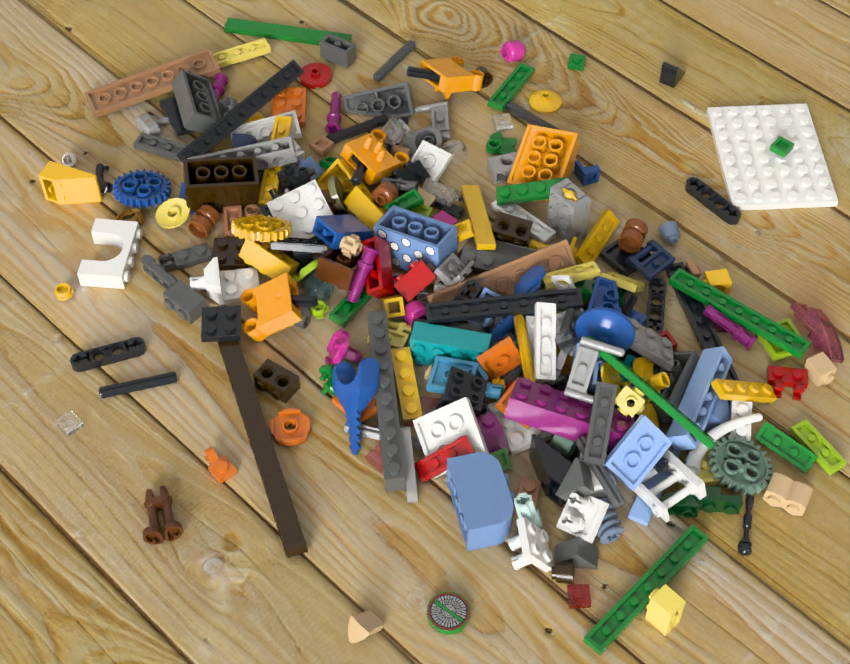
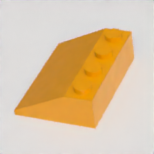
[507,124,580,202]

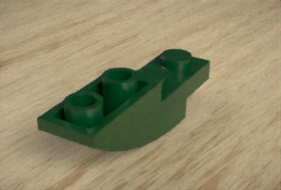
[658,486,743,518]

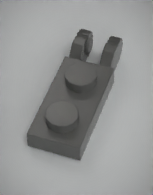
[158,243,212,272]
[141,254,178,290]
[555,308,579,354]

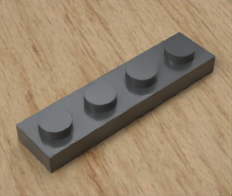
[582,381,618,466]

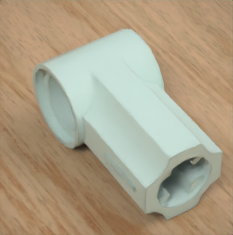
[514,492,542,528]

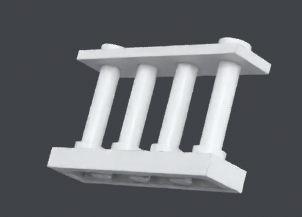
[525,302,556,385]
[615,449,707,523]

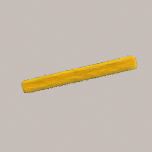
[513,315,537,383]

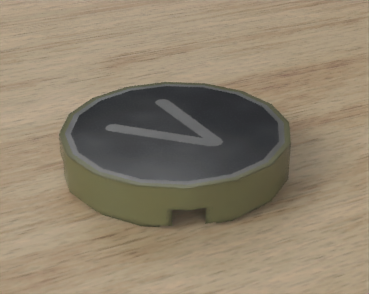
[328,175,347,211]

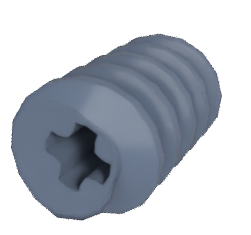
[596,497,624,544]

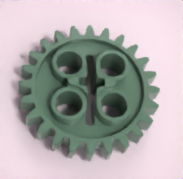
[707,435,774,496]

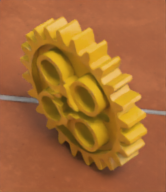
[231,215,292,242]

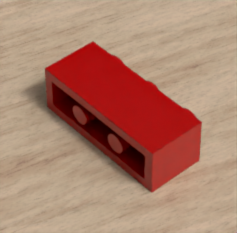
[361,236,395,299]

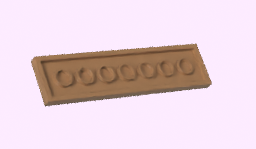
[84,48,221,118]
[426,239,576,323]

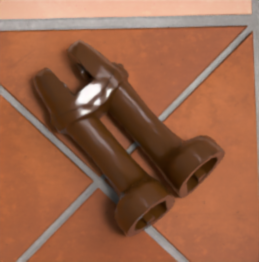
[142,485,183,545]

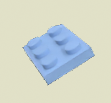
[604,415,673,491]

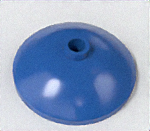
[575,307,635,351]

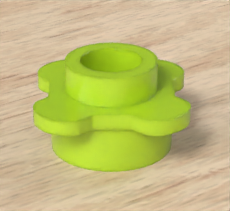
[308,300,330,319]

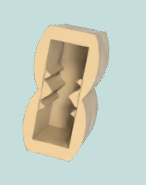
[763,473,814,516]

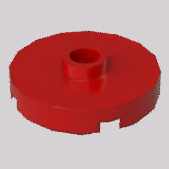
[299,63,332,89]

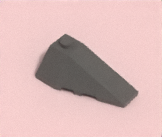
[343,82,414,119]

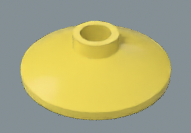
[156,198,190,229]

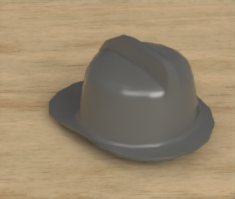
[402,127,442,157]

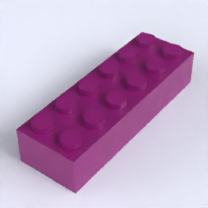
[504,377,635,452]

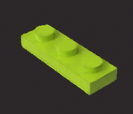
[789,419,847,475]

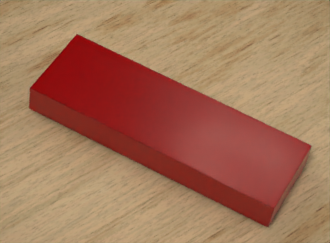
[414,435,476,483]

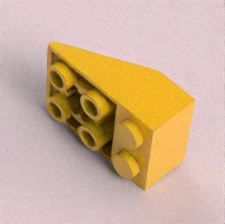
[38,161,103,205]

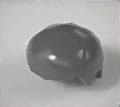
[218,96,238,117]

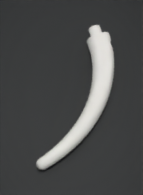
[685,413,763,475]

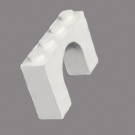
[77,218,143,289]

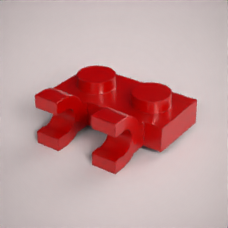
[767,365,808,400]

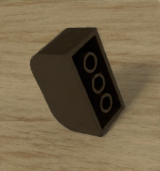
[183,156,259,212]

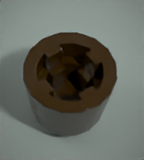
[475,67,493,88]
[551,560,574,585]

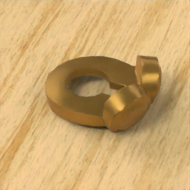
[116,206,145,224]

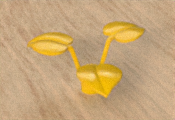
[601,357,670,429]

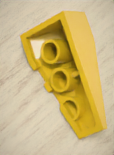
[316,158,368,198]

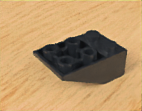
[529,433,572,508]

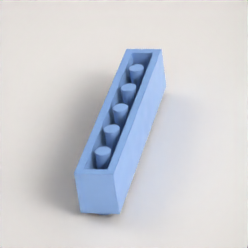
[667,346,733,451]

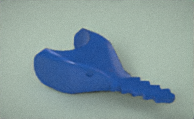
[490,265,546,341]
[332,358,380,455]

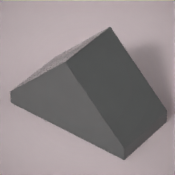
[555,458,595,502]
[554,536,598,570]

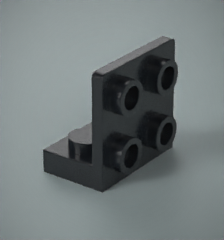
[435,366,488,417]

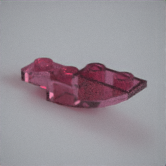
[790,301,844,363]

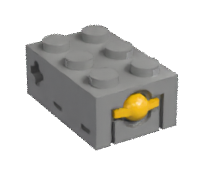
[547,178,591,246]

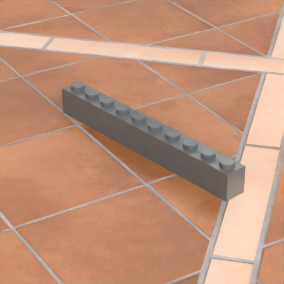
[367,311,406,492]

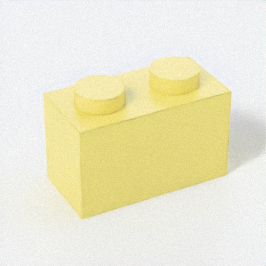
[645,584,686,636]

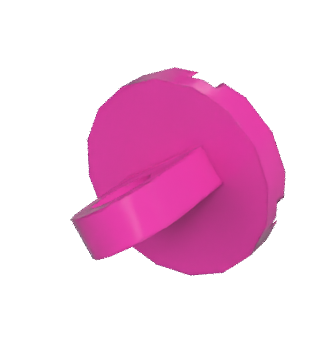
[325,329,363,366]

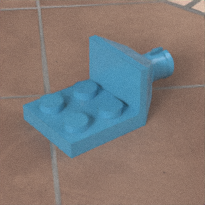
[426,355,503,404]

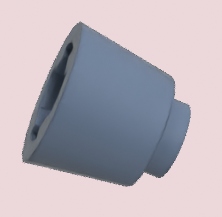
[658,221,681,245]

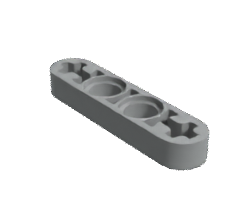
[400,426,418,503]

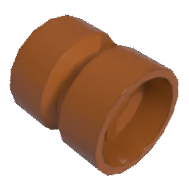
[187,205,220,239]
[618,218,648,253]

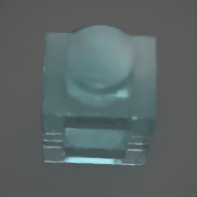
[303,273,333,303]

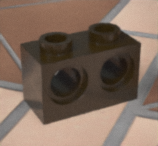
[492,211,533,247]
[253,359,300,403]

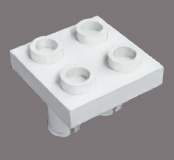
[556,493,609,544]
[508,517,553,572]

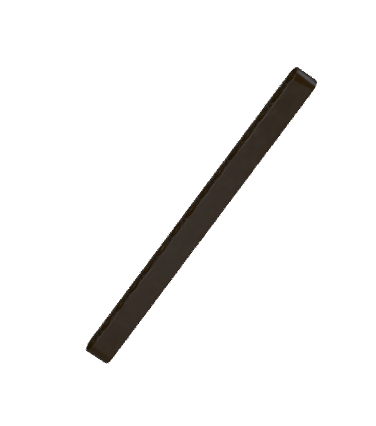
[217,340,308,558]

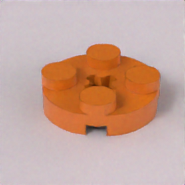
[270,408,311,446]

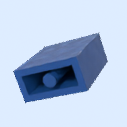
[312,214,373,250]

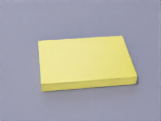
[600,272,646,293]

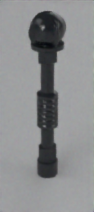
[737,496,754,556]

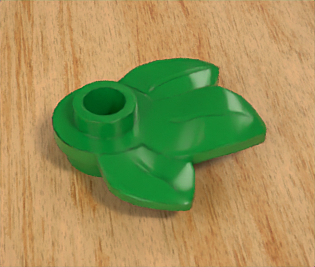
[486,131,517,155]

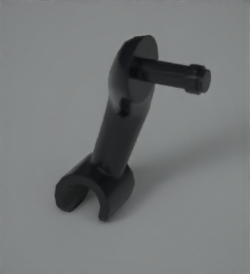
[96,163,113,194]

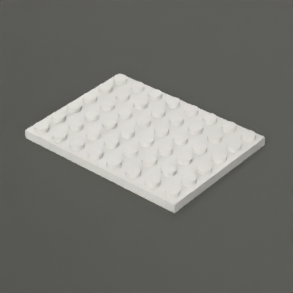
[706,103,838,210]

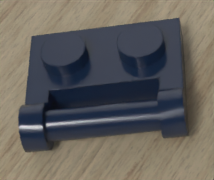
[625,240,676,282]

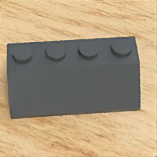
[171,69,222,133]
[460,237,534,274]
[644,351,699,423]

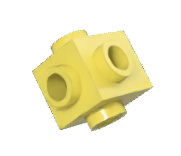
[615,383,646,417]

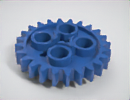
[113,169,171,209]

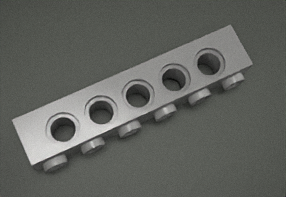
[187,136,297,171]

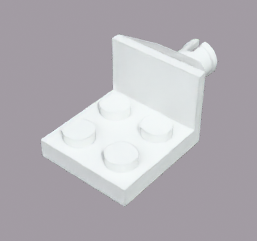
[189,257,259,305]

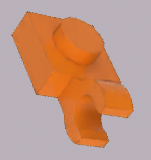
[204,447,237,484]

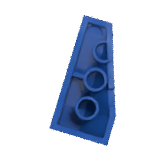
[578,276,622,343]

